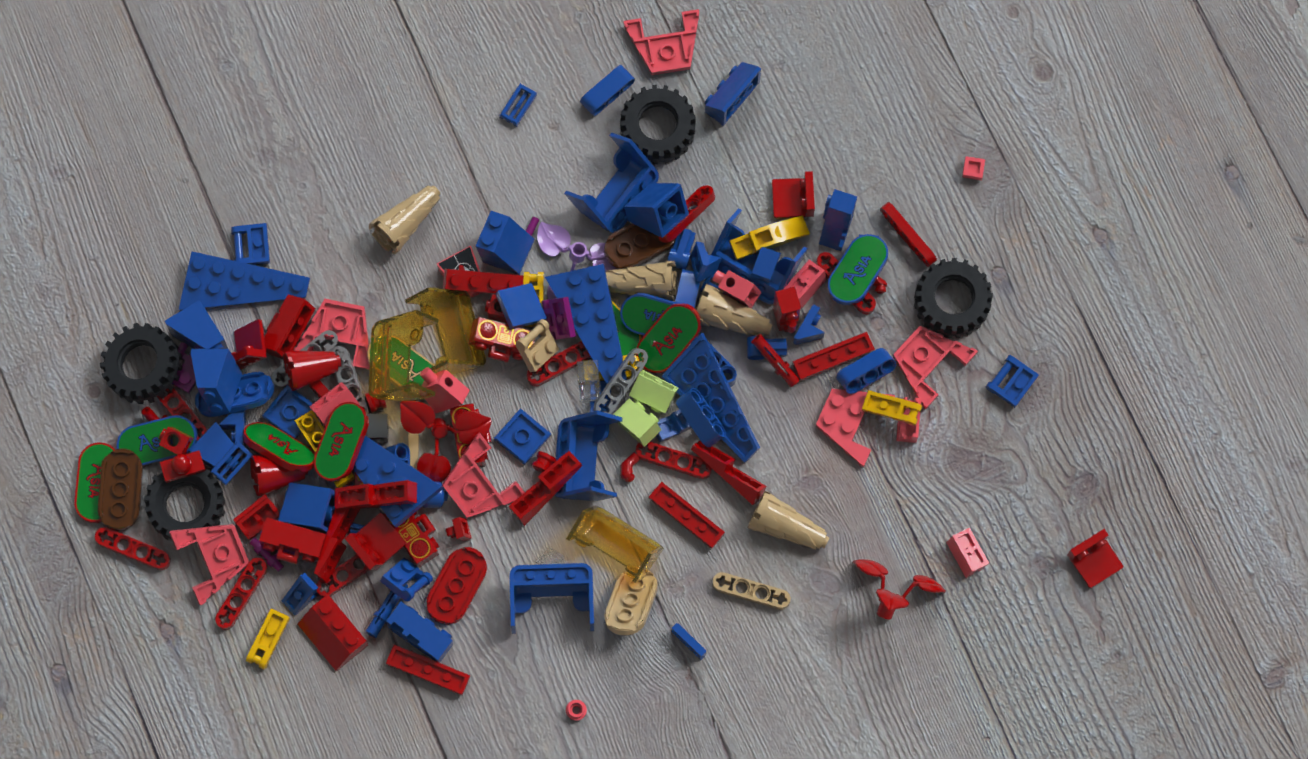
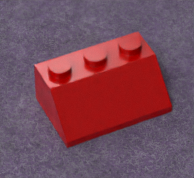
[297,594,369,671]

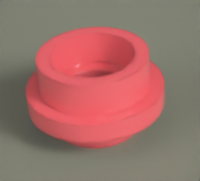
[566,700,587,721]

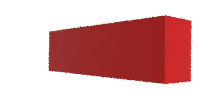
[691,441,767,505]
[508,451,582,526]
[335,480,417,509]
[314,508,361,582]

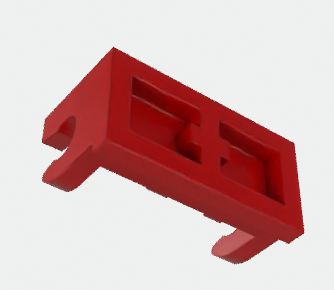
[233,494,279,541]

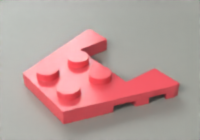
[623,9,699,75]
[294,299,371,370]
[893,326,978,409]
[816,389,895,468]
[442,432,525,518]
[169,524,249,606]

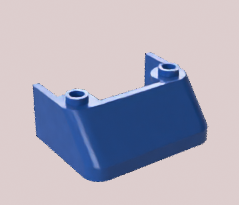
[564,133,659,233]
[711,208,808,304]
[555,410,622,501]
[510,563,594,634]

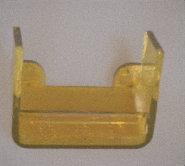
[405,287,486,375]
[368,310,439,401]
[566,505,664,583]

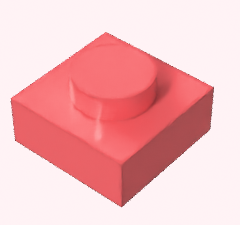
[962,156,985,181]

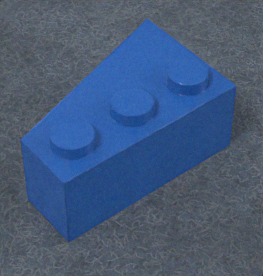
[819,189,858,251]
[386,601,453,663]

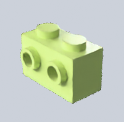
[629,370,679,413]
[613,398,661,447]

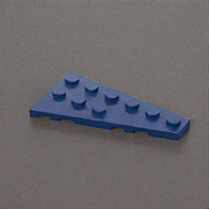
[179,251,310,310]
[545,264,627,384]
[662,333,760,463]
[353,436,444,527]

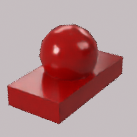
[160,450,206,483]

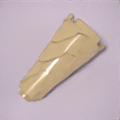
[369,186,440,254]
[606,261,677,301]
[696,284,772,337]
[747,491,829,550]

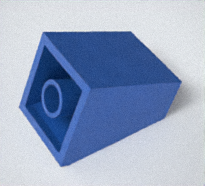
[624,183,689,238]
[476,211,535,275]
[165,300,228,349]
[191,349,242,413]
[278,483,335,535]

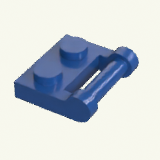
[231,223,270,265]
[985,355,1039,408]
[380,557,433,602]

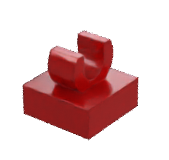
[446,517,472,541]

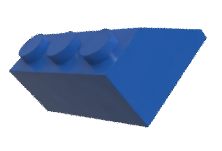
[704,62,761,126]

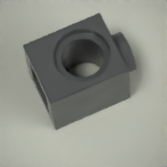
[367,414,389,445]

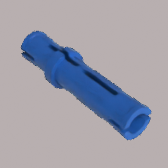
[365,585,408,638]

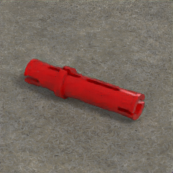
[751,334,800,387]

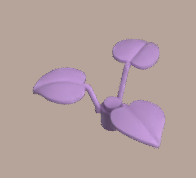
[537,222,617,300]

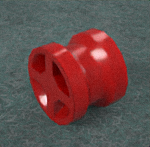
[365,389,387,413]
[531,451,556,473]

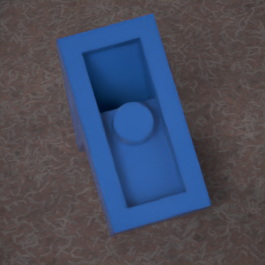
[690,241,722,282]
[751,247,781,283]
[793,304,825,345]
[219,410,246,449]
[281,573,318,616]

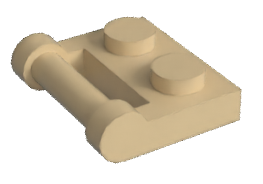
[516,319,559,372]

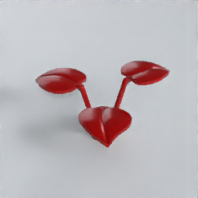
[400,401,492,482]
[852,559,946,620]

